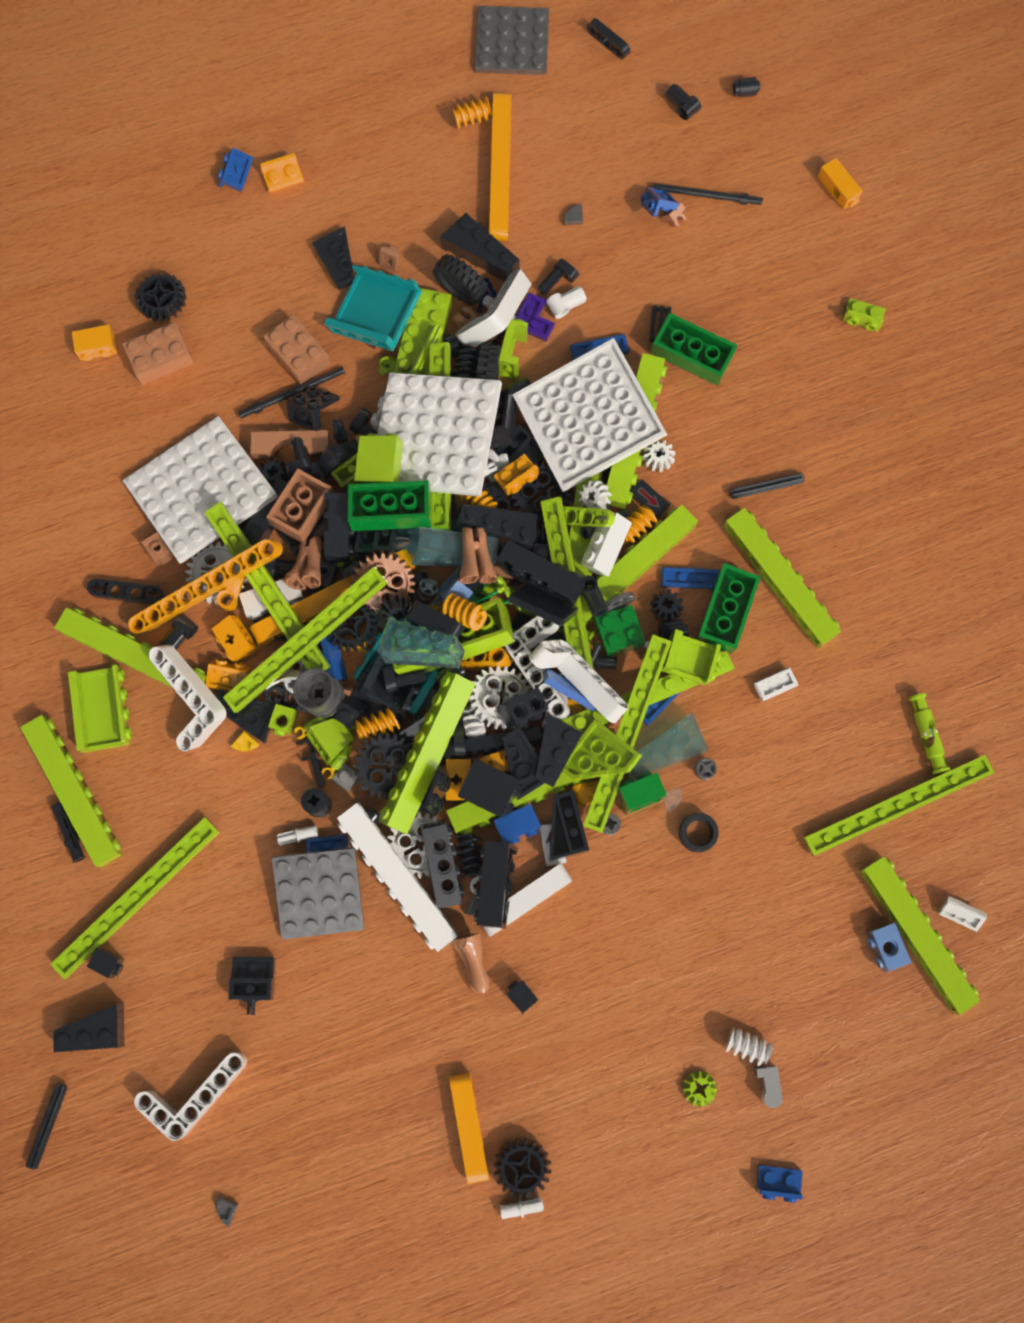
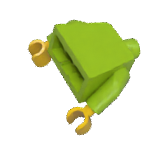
[294,717,356,780]

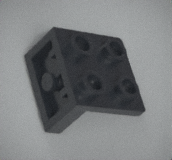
[286,386,340,431]
[418,767,451,817]

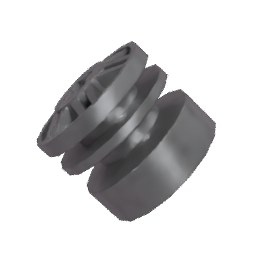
[293,668,345,718]

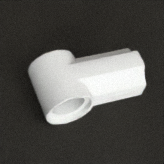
[546,286,587,319]

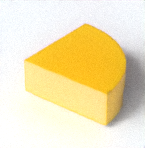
[231,731,260,752]

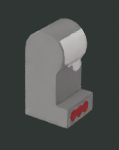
[753,1066,782,1108]

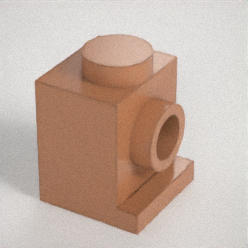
[141,531,174,566]

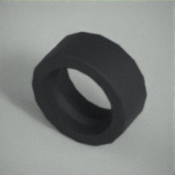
[679,813,719,853]

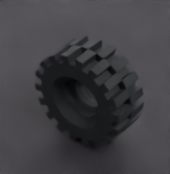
[476,343,502,380]

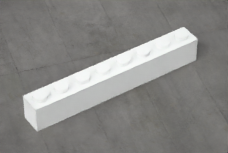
[337,802,458,952]

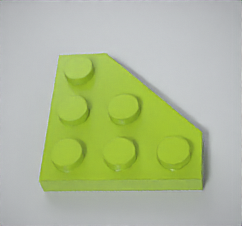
[563,719,642,781]

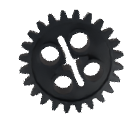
[510,462,572,525]
[353,733,411,800]

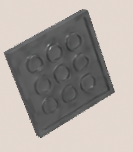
[475,6,549,75]
[272,847,365,939]

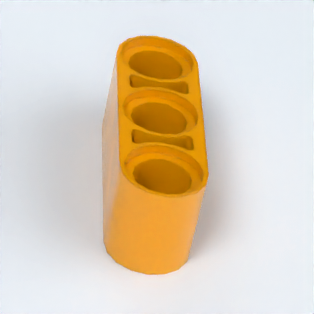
[455,647,512,671]

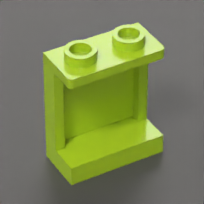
[499,319,528,380]
[661,629,722,686]

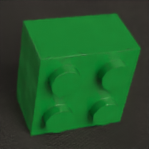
[594,605,645,657]
[617,771,667,815]

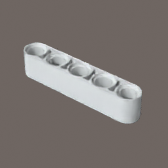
[483,863,573,937]

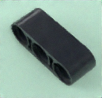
[405,601,465,646]

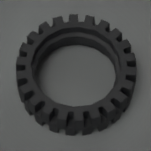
[432,254,487,305]

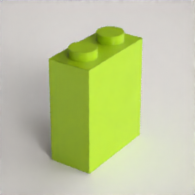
[354,433,403,484]

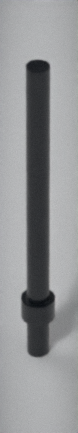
[653,183,763,205]
[238,367,345,419]

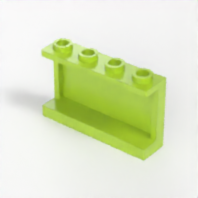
[68,664,132,753]

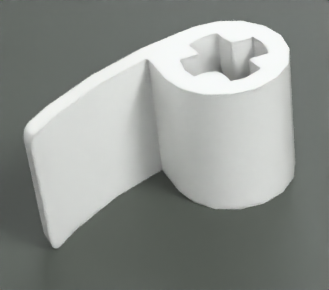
[266,670,304,693]

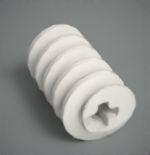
[725,1026,773,1066]

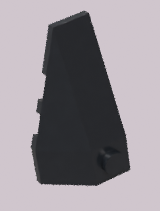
[238,478,288,546]

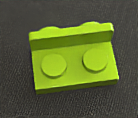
[842,298,886,331]

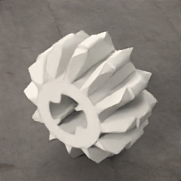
[643,440,675,473]
[578,481,612,514]
[462,705,487,739]

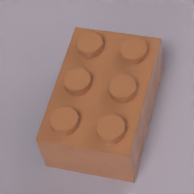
[263,314,331,385]
[122,322,194,385]
[266,469,334,543]

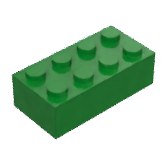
[651,313,738,386]
[348,480,431,531]
[695,563,761,654]

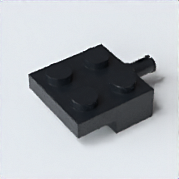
[495,425,544,464]
[354,529,411,557]
[228,957,275,1015]

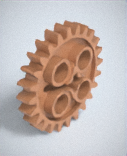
[350,551,415,614]

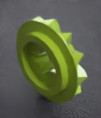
[683,1071,717,1107]

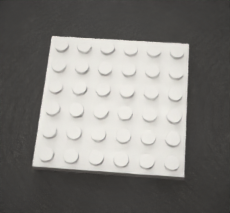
[513,338,667,492]
[377,373,502,496]
[123,416,278,564]

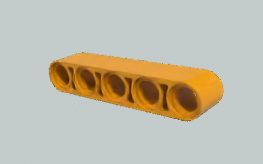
[449,1072,489,1184]

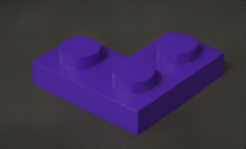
[515,293,555,342]

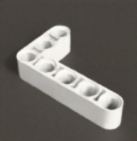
[456,268,532,348]
[505,616,570,721]
[529,640,629,723]
[149,644,226,751]
[134,1052,247,1141]

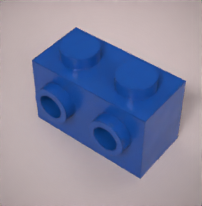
[493,804,541,845]

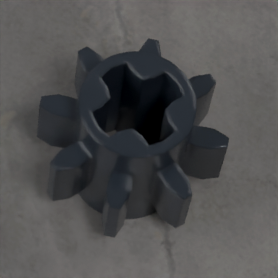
[442,334,463,358]

